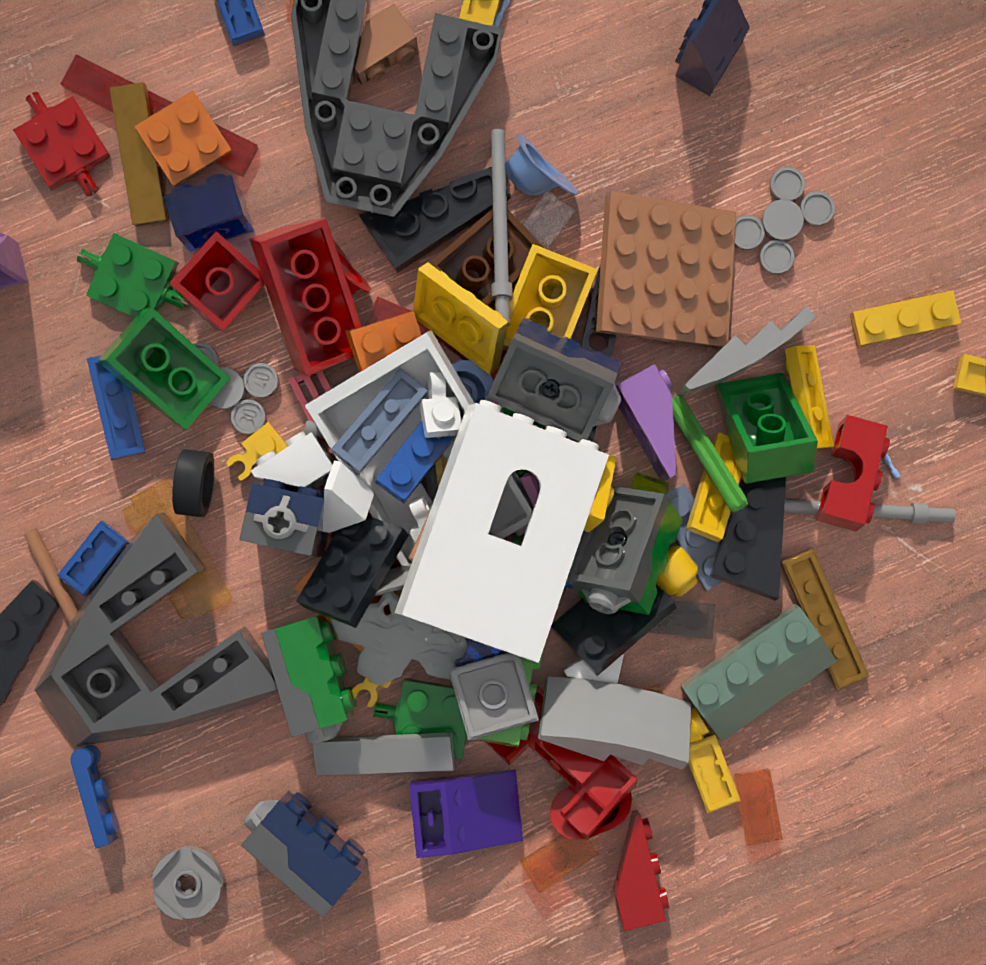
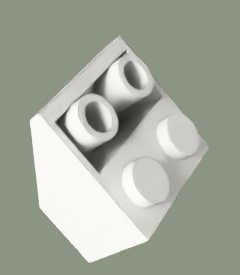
[251,432,334,489]

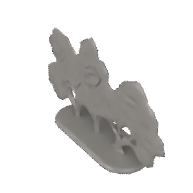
[330,563,469,685]

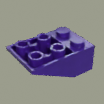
[409,770,523,858]

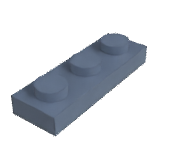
[331,368,428,474]
[665,484,723,591]

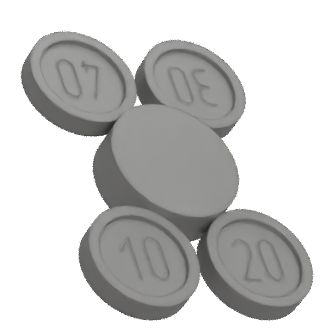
[734,167,835,275]
[194,343,279,434]

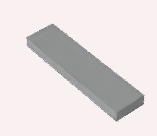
[313,732,456,776]

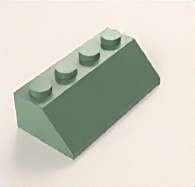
[681,604,837,741]

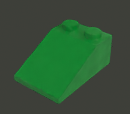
[97,307,230,430]
[716,373,818,483]

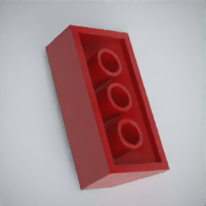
[249,218,362,376]

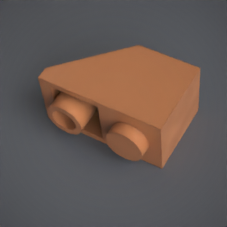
[355,3,418,85]

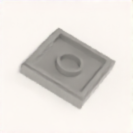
[449,653,539,741]

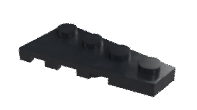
[359,167,511,273]
[710,477,786,601]
[0,580,59,706]

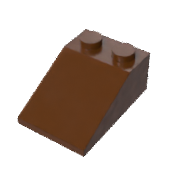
[429,209,544,308]

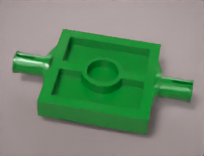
[77,233,187,318]
[373,678,467,760]

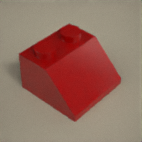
[169,231,265,331]

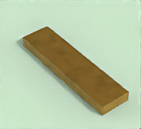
[110,82,169,226]
[781,548,870,690]

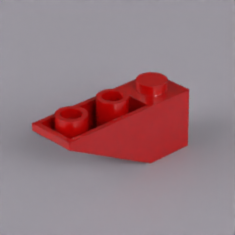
[613,810,670,931]

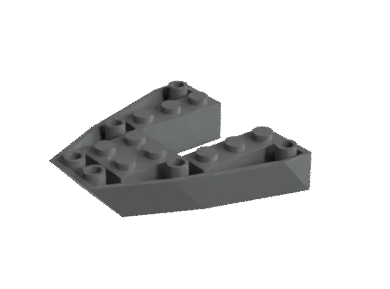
[291,0,503,217]
[34,513,278,747]

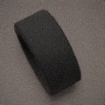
[172,449,215,517]

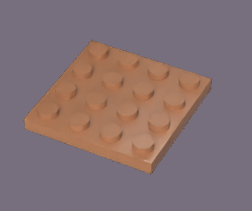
[596,191,737,349]

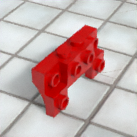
[485,683,638,839]

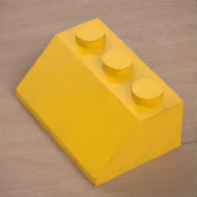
[503,244,598,350]

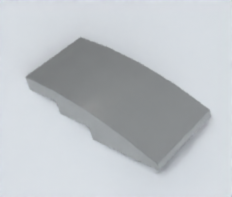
[676,306,816,397]
[538,676,691,770]

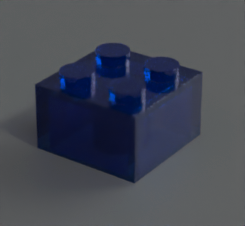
[163,174,255,252]

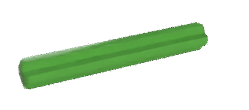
[672,395,748,513]

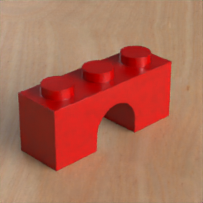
[816,415,890,532]

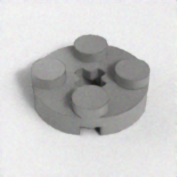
[152,845,225,920]

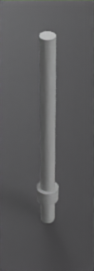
[491,129,513,327]
[784,499,956,524]

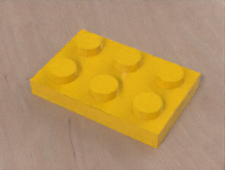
[413,262,508,375]

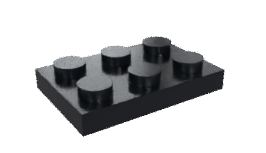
[296,516,409,628]
[551,585,677,676]

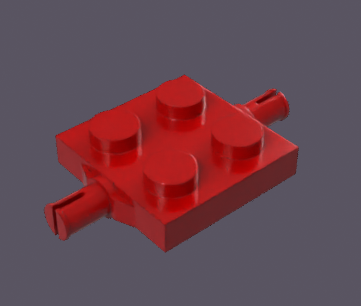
[13,92,110,196]

